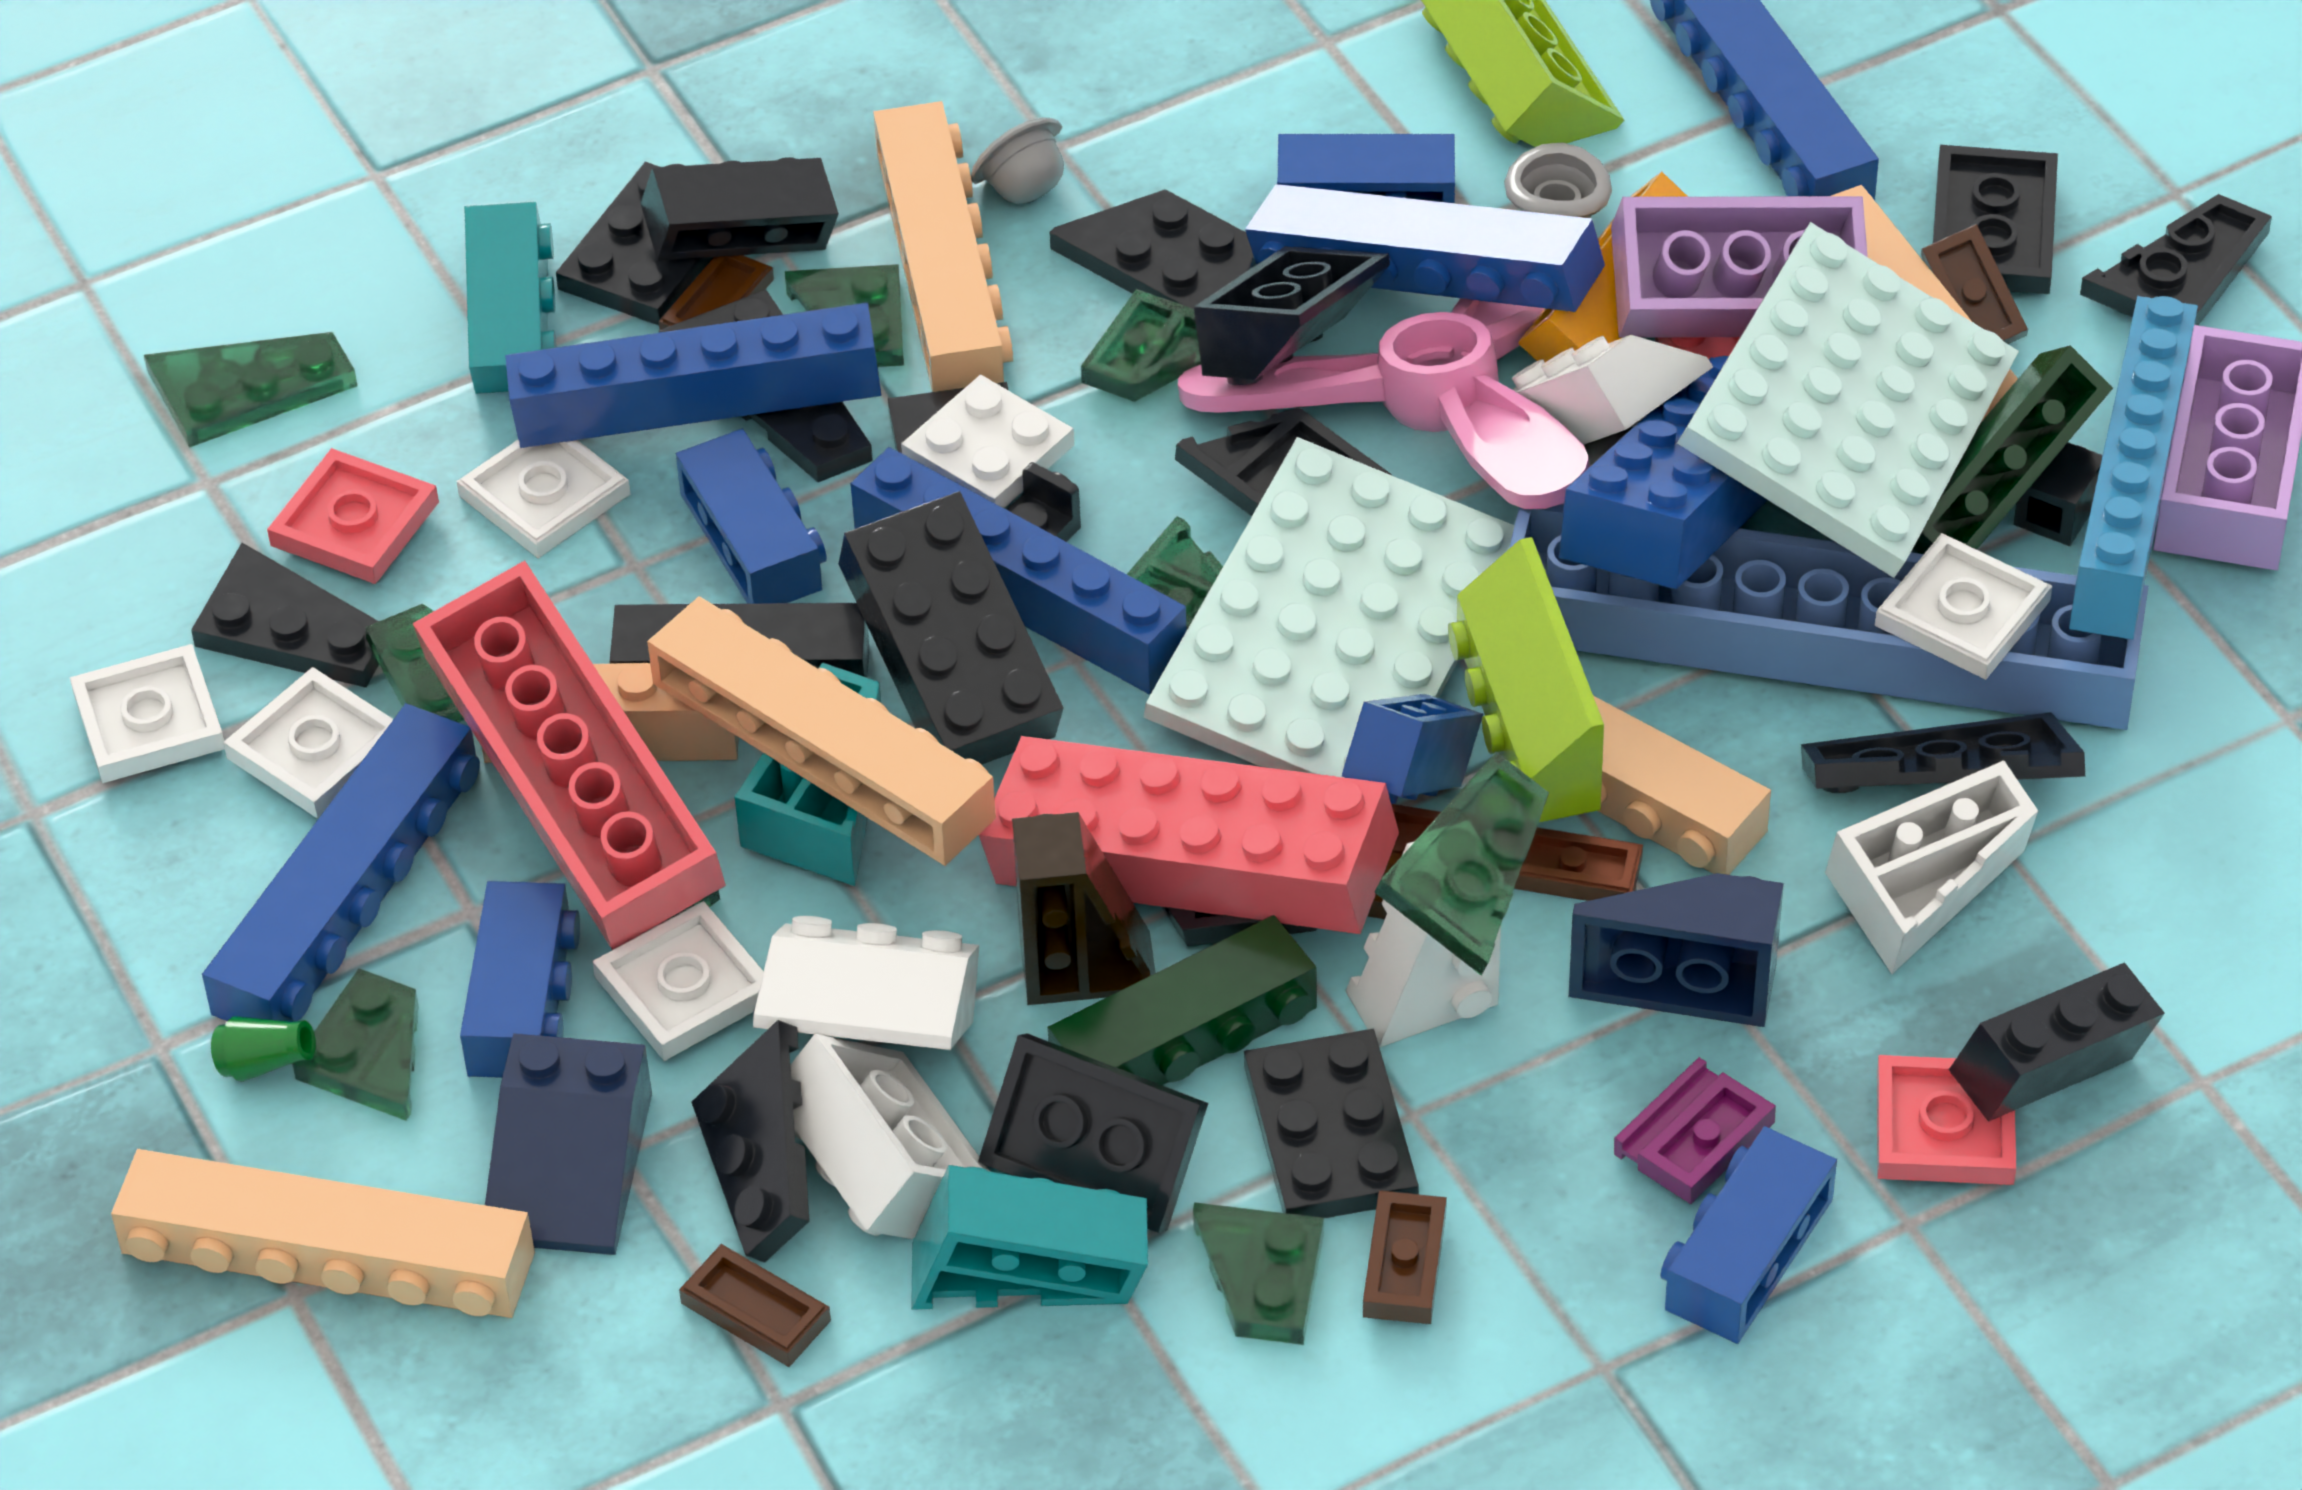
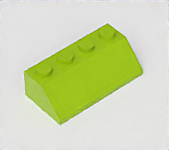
[1421,0,1625,147]
[1448,537,1604,825]

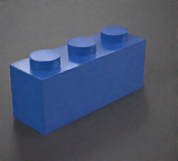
[1277,134,1455,204]
[675,428,827,604]
[1341,694,1483,804]
[460,881,580,1078]
[1660,1126,1837,1344]

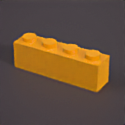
[1518,171,1688,363]

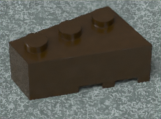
[1012,812,1156,1005]

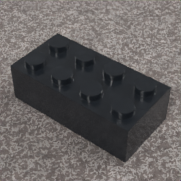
[838,491,1064,765]

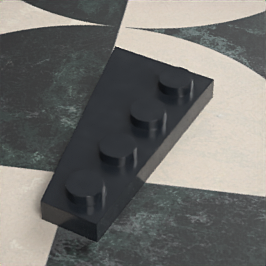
[658,290,873,482]
[1801,712,2086,793]

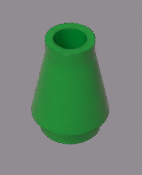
[211,1016,316,1082]

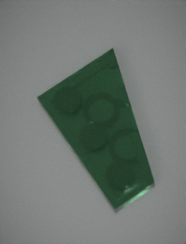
[143,332,358,448]
[1375,752,1549,976]

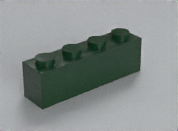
[1911,345,2113,554]
[1047,915,1317,1085]

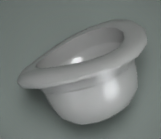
[971,117,1064,204]
[1504,142,1612,218]

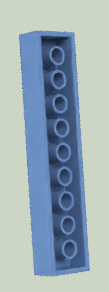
[1509,504,2149,730]

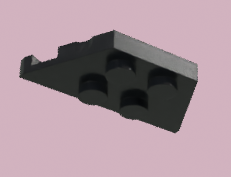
[1049,189,1256,328]
[1175,407,1392,516]

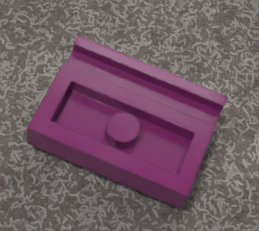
[1614,1057,1776,1204]

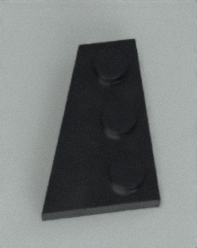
[191,543,391,688]
[691,1020,810,1262]

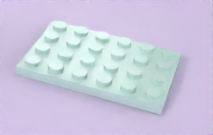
[1677,222,2019,578]
[1144,437,1515,778]

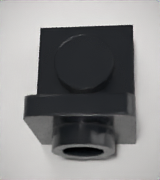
[1007,462,1081,542]

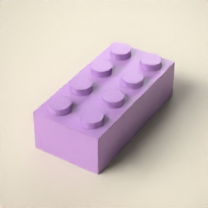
[1611,196,1868,338]
[2153,325,2302,571]

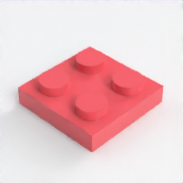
[267,448,439,584]
[1877,1055,2016,1185]

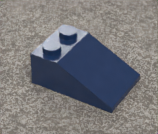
[1568,873,1784,1027]
[485,1033,652,1255]

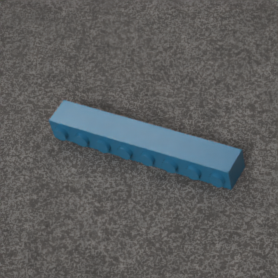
[2069,296,2198,640]

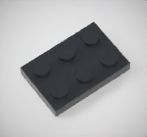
[1932,145,2058,294]
[556,162,714,326]
[1244,1028,1419,1225]
[978,1033,1209,1233]

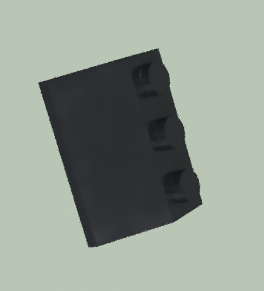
[1194,246,1390,385]

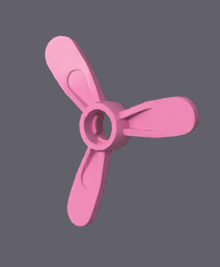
[1178,298,1590,509]

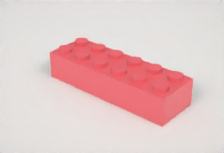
[413,560,726,950]
[979,736,1399,934]

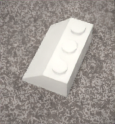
[1511,335,1713,445]
[753,916,979,1050]
[790,1034,990,1239]

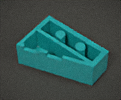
[464,202,557,394]
[734,663,881,886]
[911,1165,1148,1310]

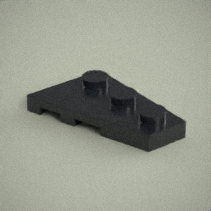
[2080,194,2272,326]

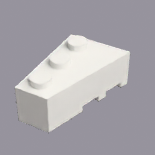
[1825,761,2038,974]
[1345,823,1502,1048]

